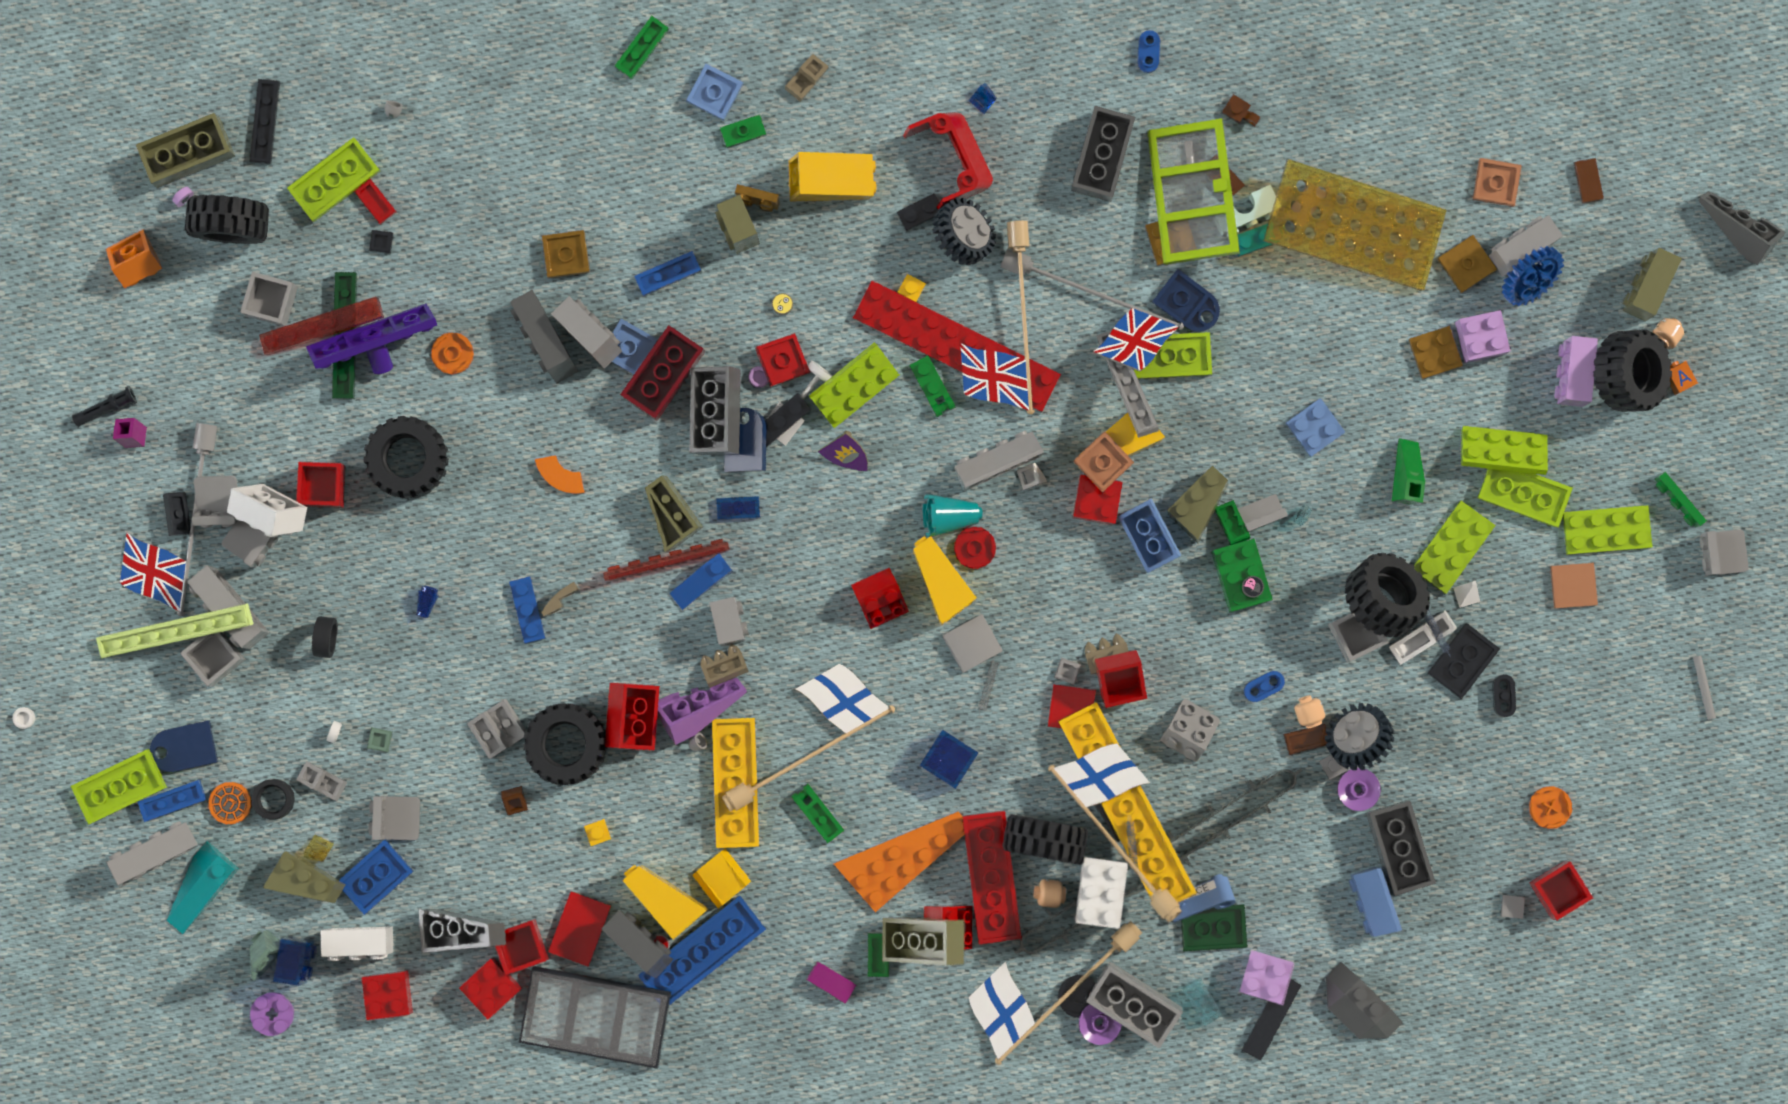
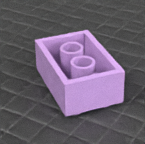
[1554,336,1598,407]

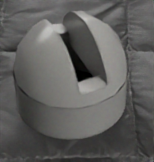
[385,101,403,118]
[689,733,707,752]

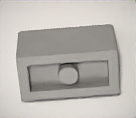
[1238,494,1288,532]

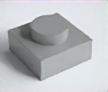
[1319,755,1348,780]

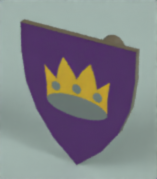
[818,431,868,471]

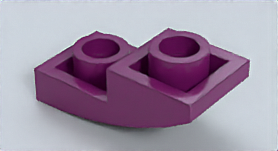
[806,961,856,1004]

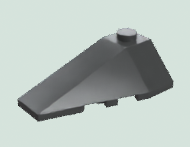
[1698,191,1786,265]

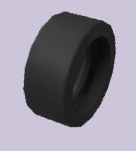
[312,616,338,658]
[251,779,295,820]

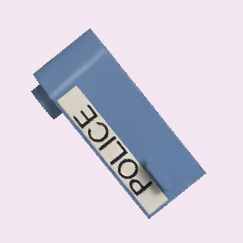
[1173,874,1236,922]

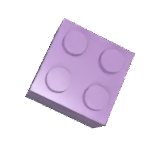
[1455,310,1510,363]
[1240,950,1295,1005]

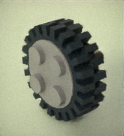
[932,198,996,265]
[1325,703,1395,771]

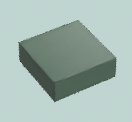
[367,727,393,752]

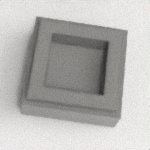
[1054,657,1081,685]
[1500,895,1525,919]

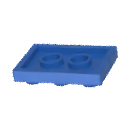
[339,839,414,915]

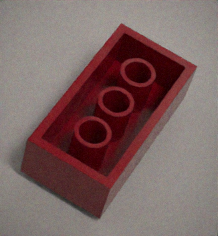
[620,325,705,421]

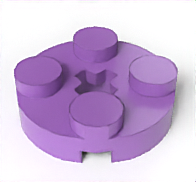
[250,992,294,1036]

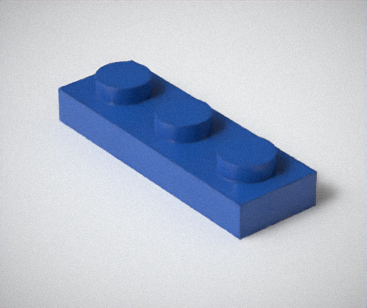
[634,251,701,296]
[509,576,546,644]
[137,780,207,822]

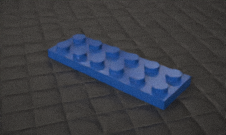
[638,895,766,1004]

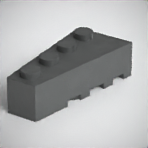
[510,290,579,384]

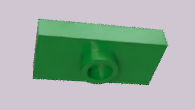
[720,114,767,148]
[1215,500,1250,545]
[868,933,889,977]

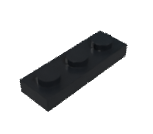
[765,393,812,448]

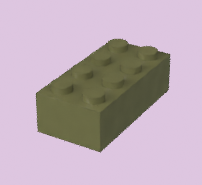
[136,113,235,188]
[882,917,964,966]

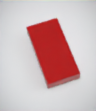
[354,178,397,225]

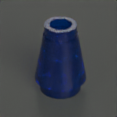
[416,585,439,618]

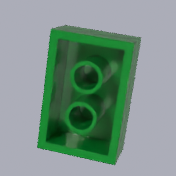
[1211,538,1273,613]

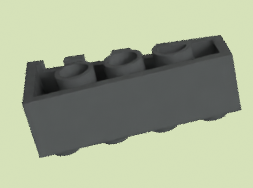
[418,908,506,953]

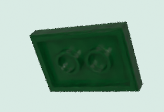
[1181,904,1248,951]

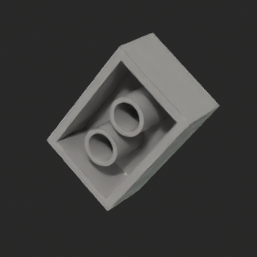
[1488,215,1563,277]
[551,296,622,369]

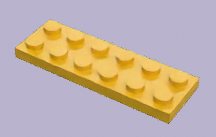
[712,718,759,848]

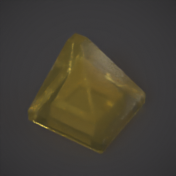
[304,835,334,862]

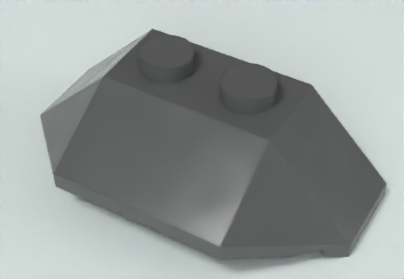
[1326,962,1403,1039]

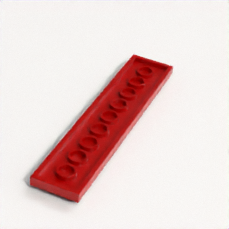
[853,280,1061,412]

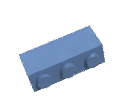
[1118,498,1181,573]
[1349,867,1402,937]

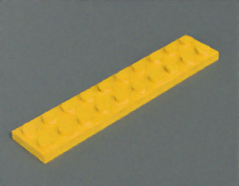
[1059,702,1197,903]

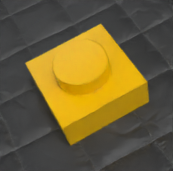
[897,274,926,302]
[584,819,611,846]

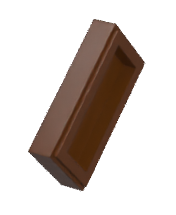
[1574,158,1604,204]
[1283,724,1327,755]

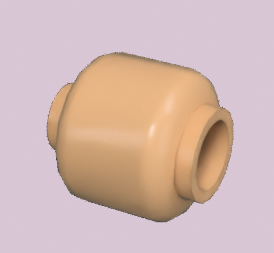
[1653,318,1684,349]
[1294,695,1325,728]
[1033,879,1066,908]

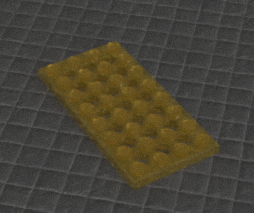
[1264,159,1447,291]

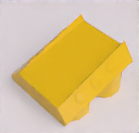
[692,848,751,909]

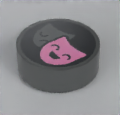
[1242,576,1264,598]

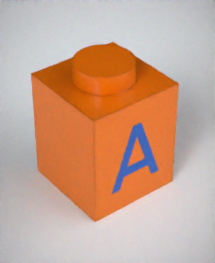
[1669,360,1698,395]

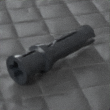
[72,386,137,427]

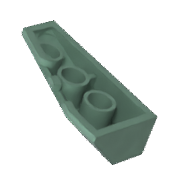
[249,930,286,981]

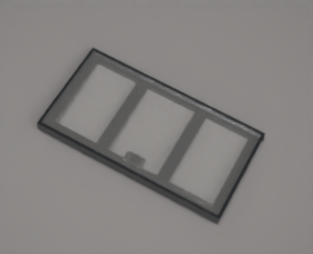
[519,966,672,1069]

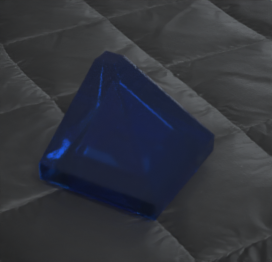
[968,83,997,114]

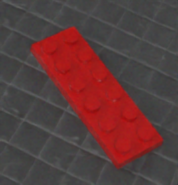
[962,810,1022,945]

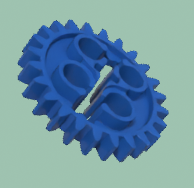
[1502,246,1564,306]

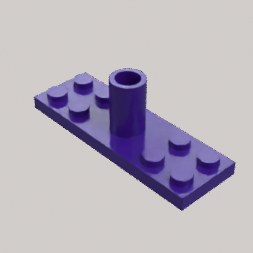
[306,303,437,375]

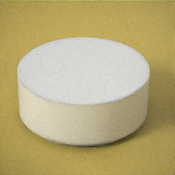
[12,707,35,729]
[327,721,342,743]

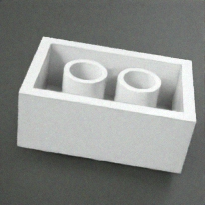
[227,484,307,537]
[1075,857,1128,929]
[321,926,393,961]

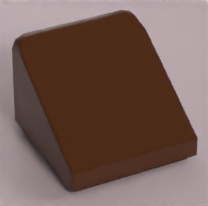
[501,786,528,816]

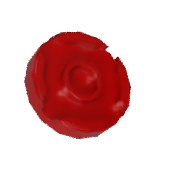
[954,527,996,569]

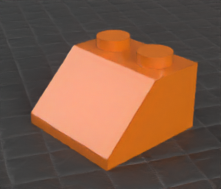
[106,229,162,289]

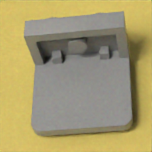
[192,476,238,528]
[222,520,279,568]
[1700,530,1749,576]
[1159,699,1220,762]
[369,796,420,840]

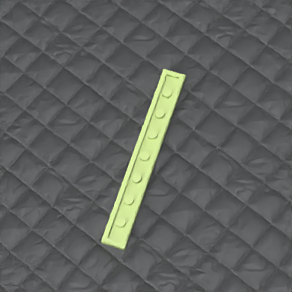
[96,603,253,658]

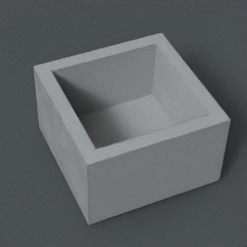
[240,272,298,327]
[709,597,749,646]
[1328,613,1389,662]
[180,632,246,687]

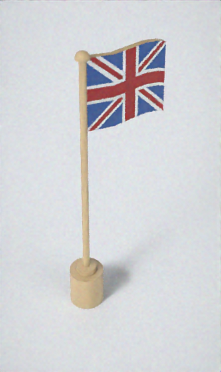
[960,220,1035,415]

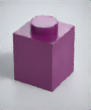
[113,418,147,448]

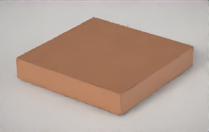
[1472,158,1522,207]
[1073,431,1134,492]
[1550,563,1598,609]

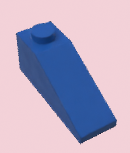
[670,553,733,610]

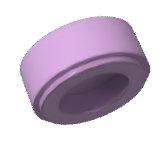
[172,187,194,207]
[748,366,768,388]

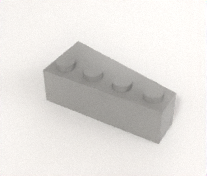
[106,821,198,888]

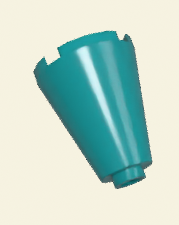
[922,494,983,537]

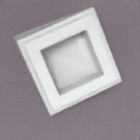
[1016,463,1047,490]
[1453,581,1480,608]

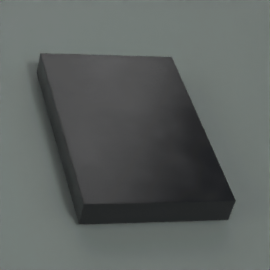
[1427,623,1500,699]

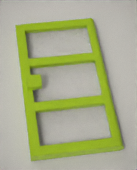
[1147,118,1240,265]

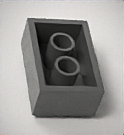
[602,910,674,978]

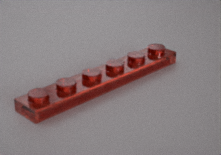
[259,296,384,355]
[603,539,730,581]

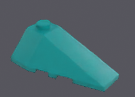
[167,841,239,934]

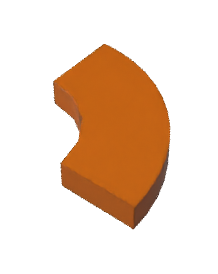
[535,455,585,494]

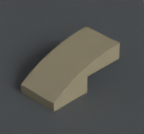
[785,54,829,102]
[542,582,579,617]

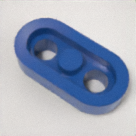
[1138,30,1160,73]
[1244,671,1285,702]

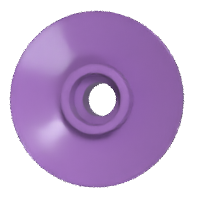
[1337,768,1381,811]
[1079,1005,1122,1045]

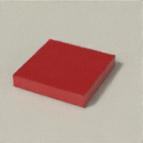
[755,333,810,387]
[1047,684,1096,729]

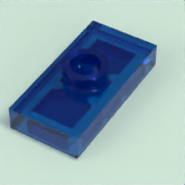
[716,496,760,520]

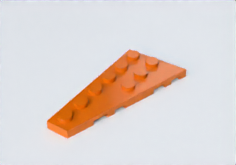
[833,812,964,912]

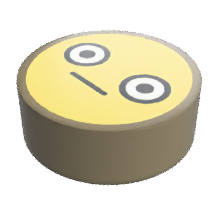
[772,293,793,315]

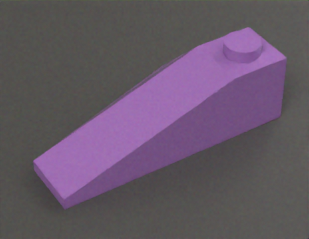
[658,678,747,745]

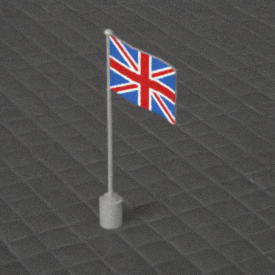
[1000,248,1184,372]
[120,423,217,616]

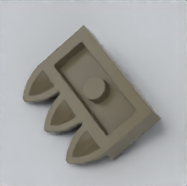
[1085,633,1129,675]
[701,644,749,688]

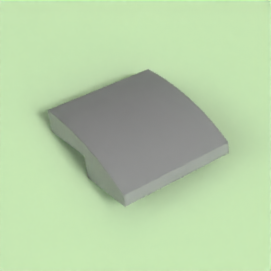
[942,614,1003,673]
[467,699,526,759]

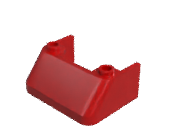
[903,112,993,209]

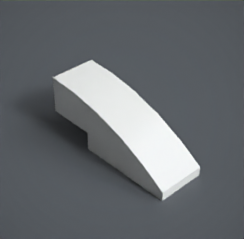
[1389,610,1457,665]

